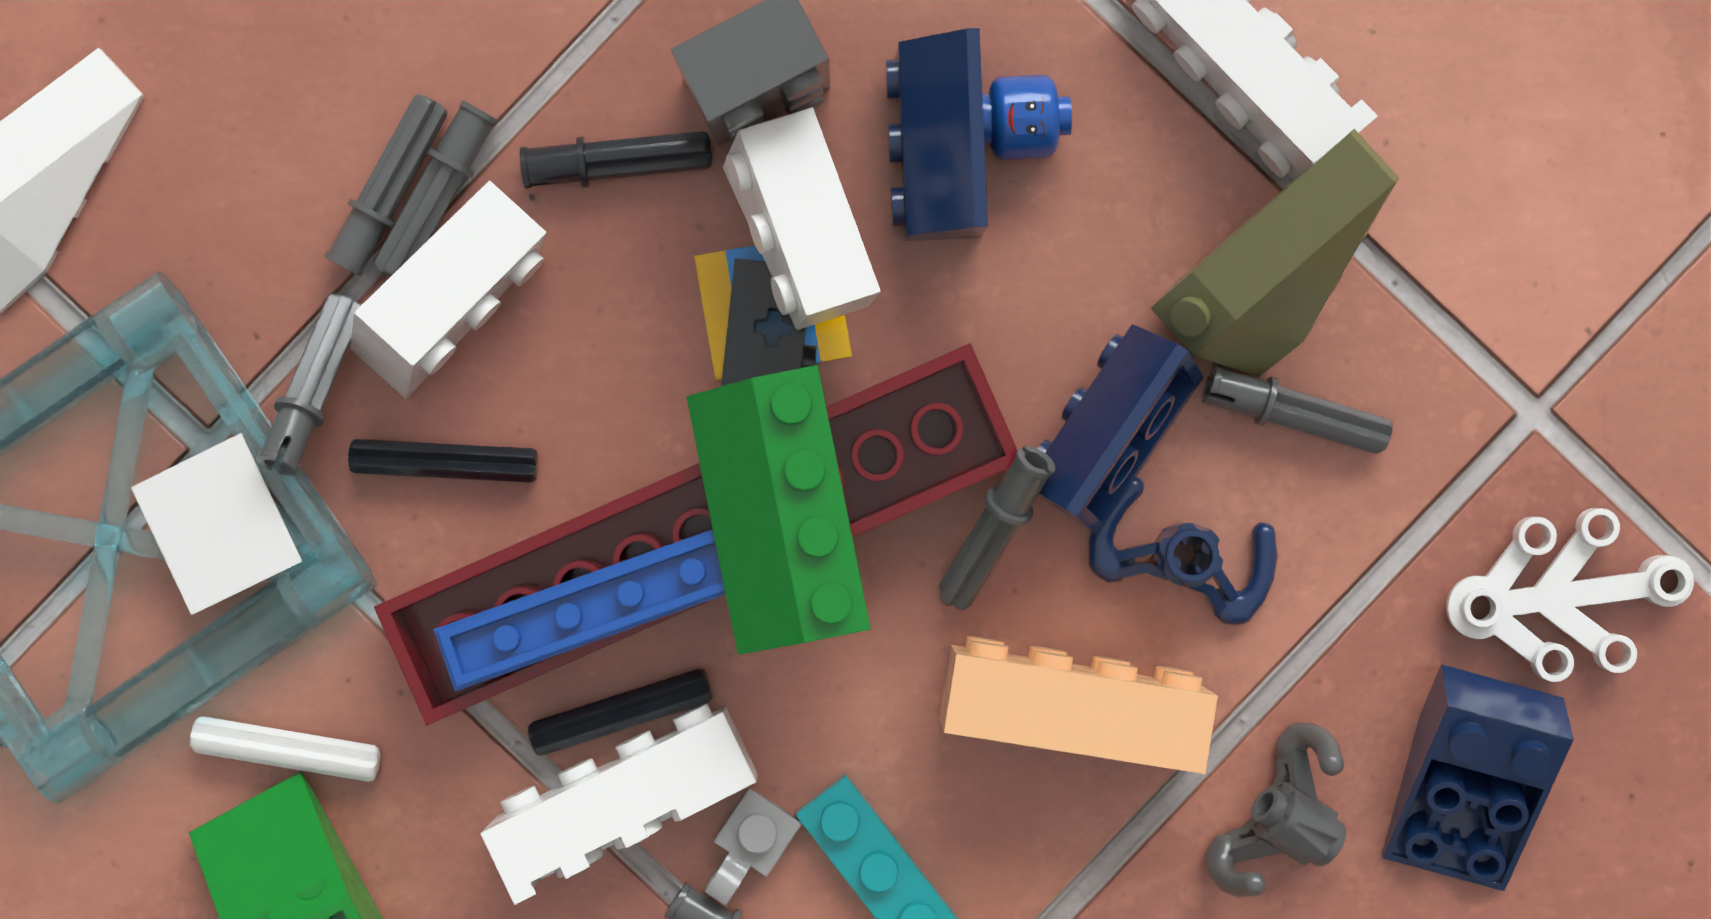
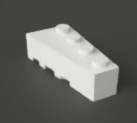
[1131,0,1377,180]
[480,703,758,905]

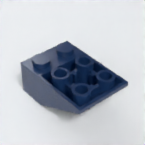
[1382,664,1574,891]

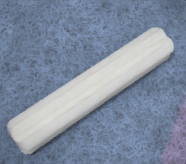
[190,716,381,782]

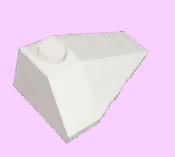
[0,48,145,314]

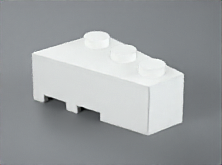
[723,107,881,330]
[350,180,547,400]

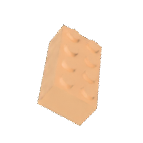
[939,636,1218,774]

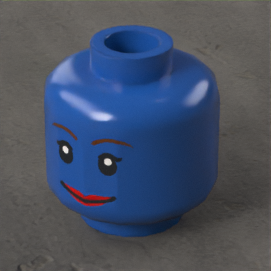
[982,75,1072,160]

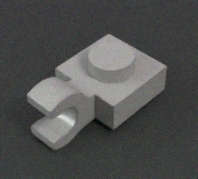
[704,786,802,906]

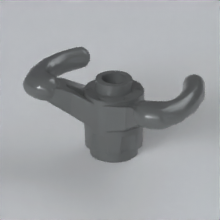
[1204,723,1346,897]

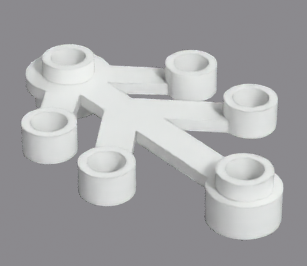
[1446,508,1694,682]

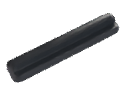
[348,439,539,483]
[528,669,713,756]

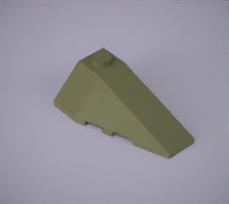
[1151,129,1399,377]

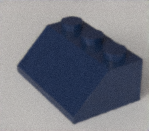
[886,28,988,241]
[1037,324,1204,535]

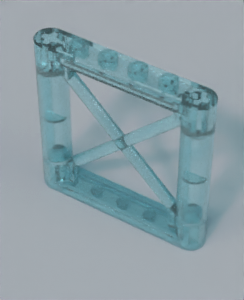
[0,270,377,804]

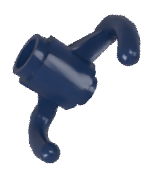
[1089,477,1278,625]

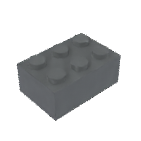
[671,0,830,146]

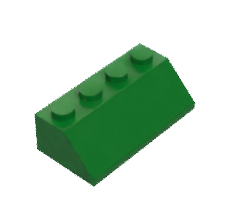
[686,365,871,655]

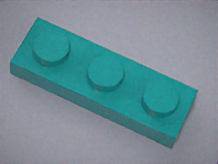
[795,773,959,919]

